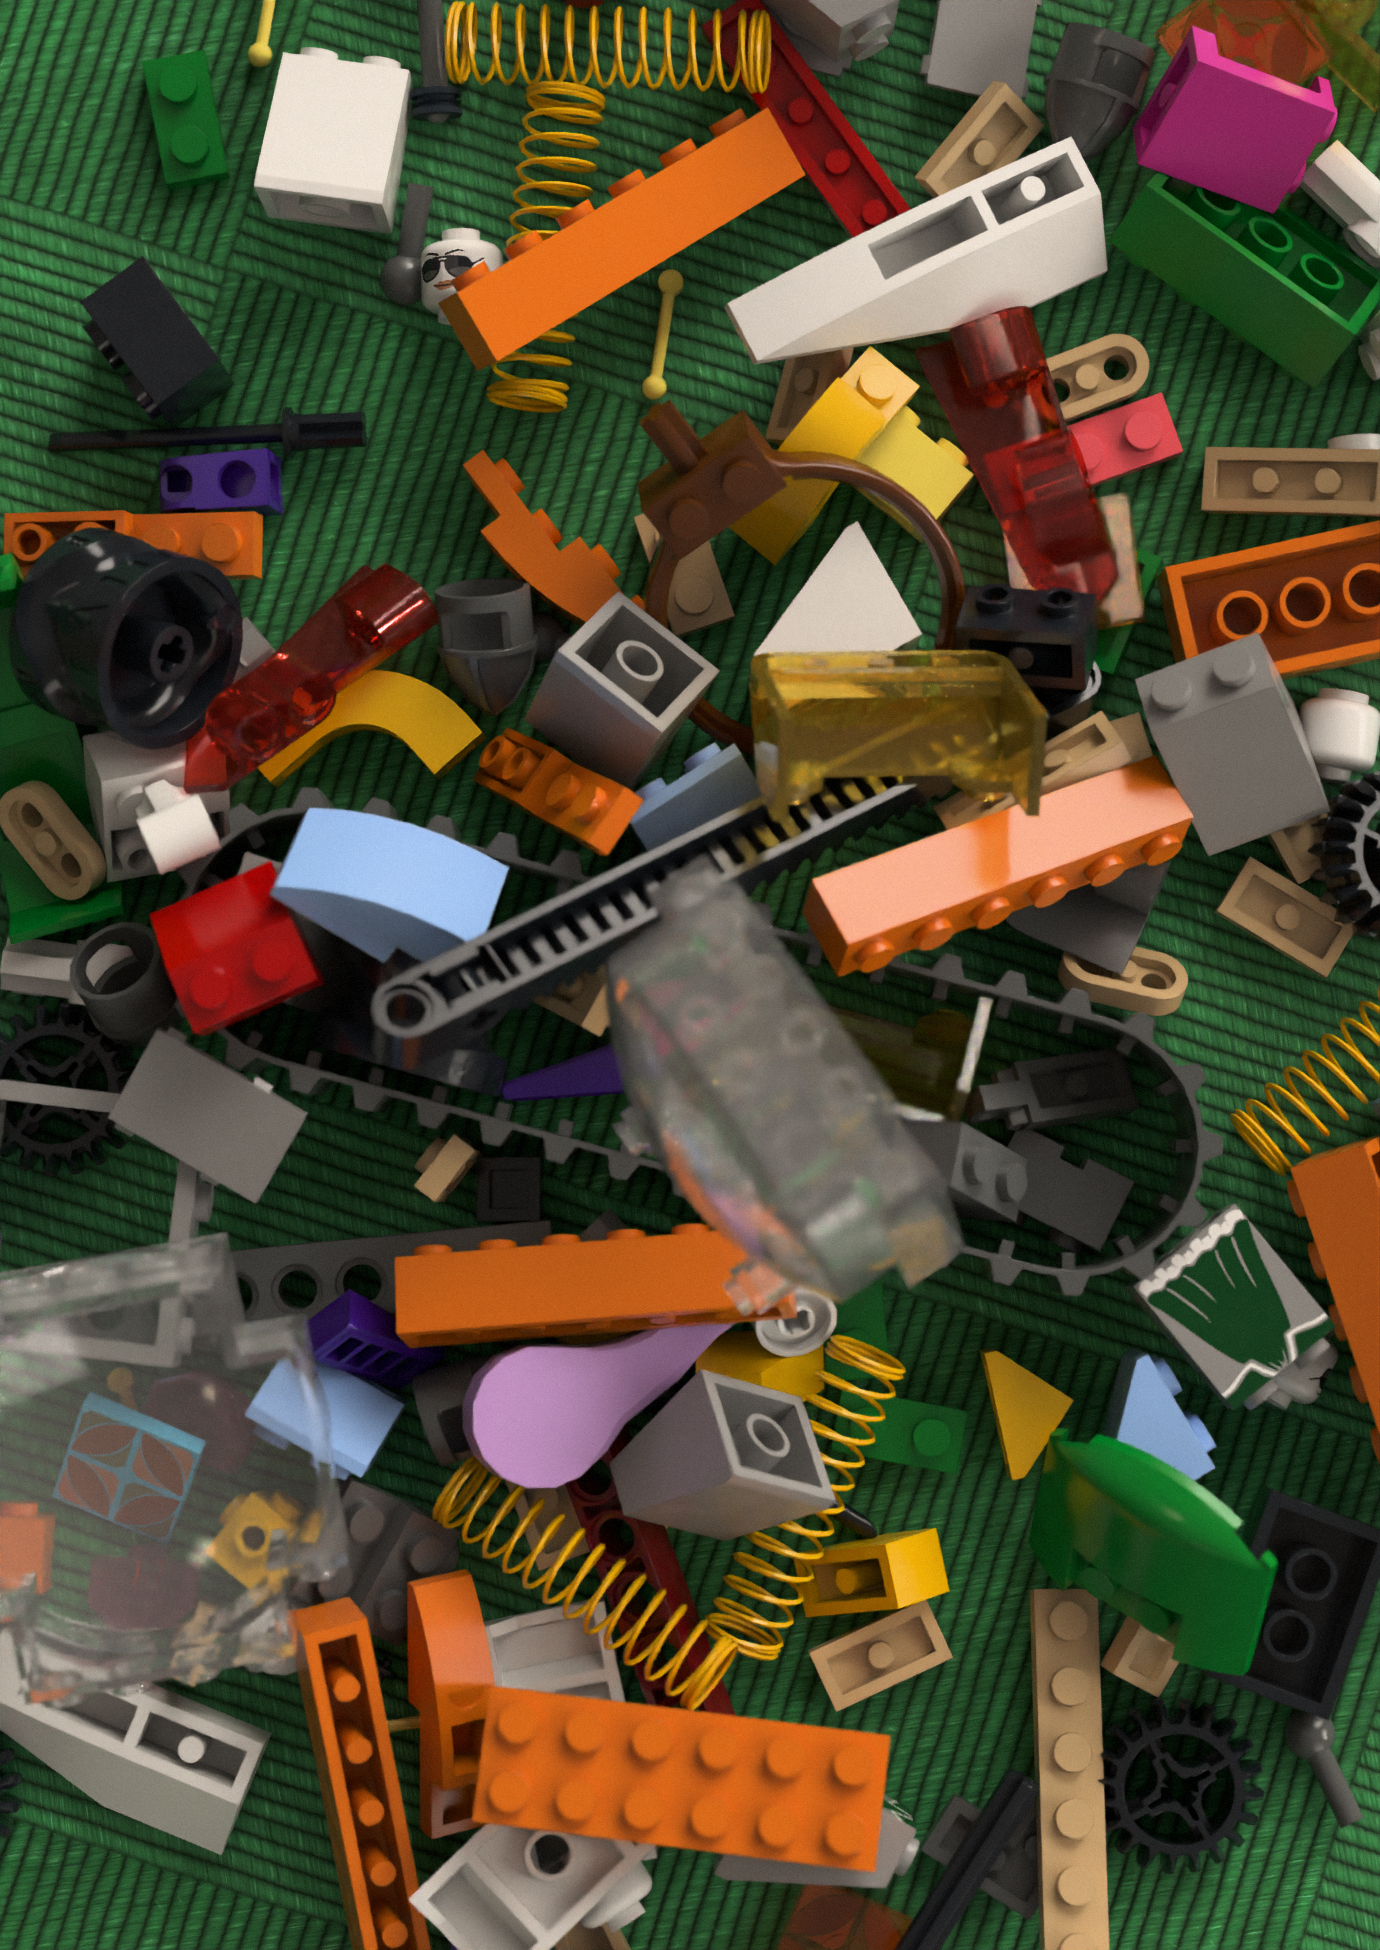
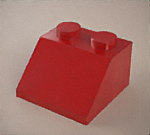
[150,861,325,1036]

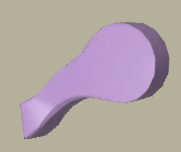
[463,1323,736,1488]

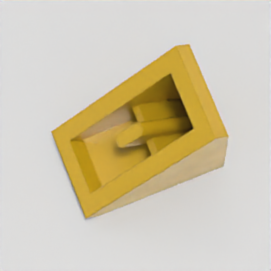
[980,1348,1074,1480]

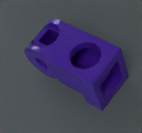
[159,448,283,516]

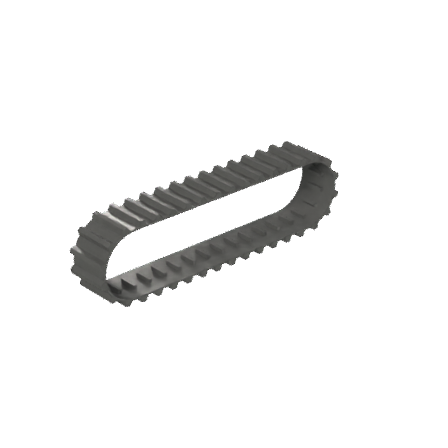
[174,788,1223,1295]

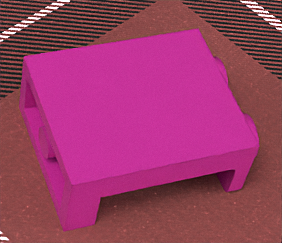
[1133,26,1338,214]

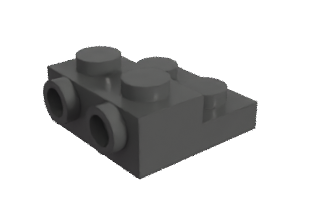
[278,1475,461,1646]

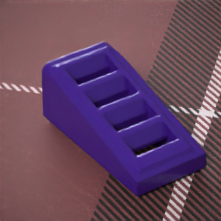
[501,1042,639,1101]
[306,1289,445,1390]

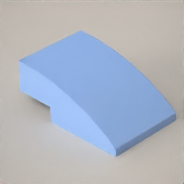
[269,808,509,963]

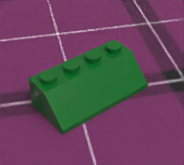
[1109,171,1380,389]

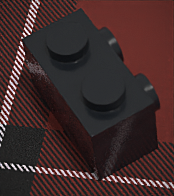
[955,583,1098,690]

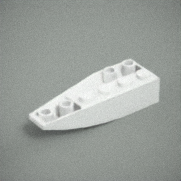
[724,136,1108,365]
[0,1621,272,1855]

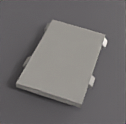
[919,0,1042,101]
[108,1026,308,1204]

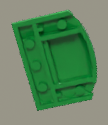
[1028,1428,1278,1676]

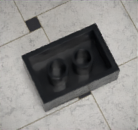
[1199,1484,1380,1720]

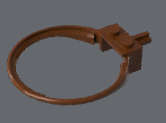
[637,399,966,762]

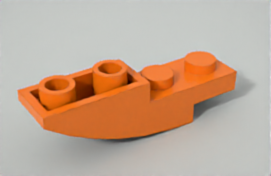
[463,450,644,627]
[4,510,263,580]
[472,727,644,856]
[407,1569,495,1839]

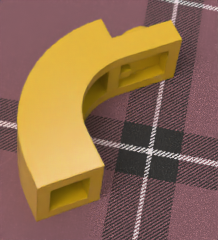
[729,346,920,566]
[253,670,486,788]

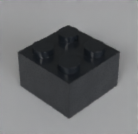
[80,256,235,428]

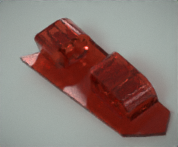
[915,306,1120,608]
[183,563,439,794]

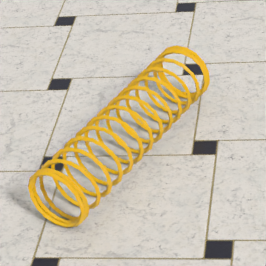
[445,1,771,94]
[486,81,606,413]
[1230,985,1380,1176]
[704,1335,906,1661]
[432,1455,739,1711]

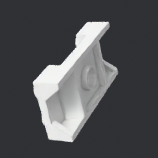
[484,1596,658,1875]
[408,1823,656,1950]

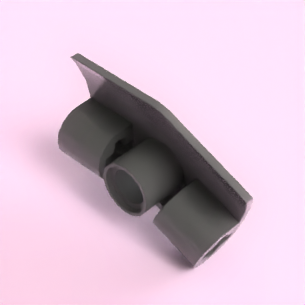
[1005,861,1171,974]

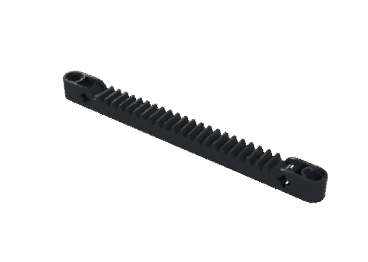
[369,661,1101,1070]

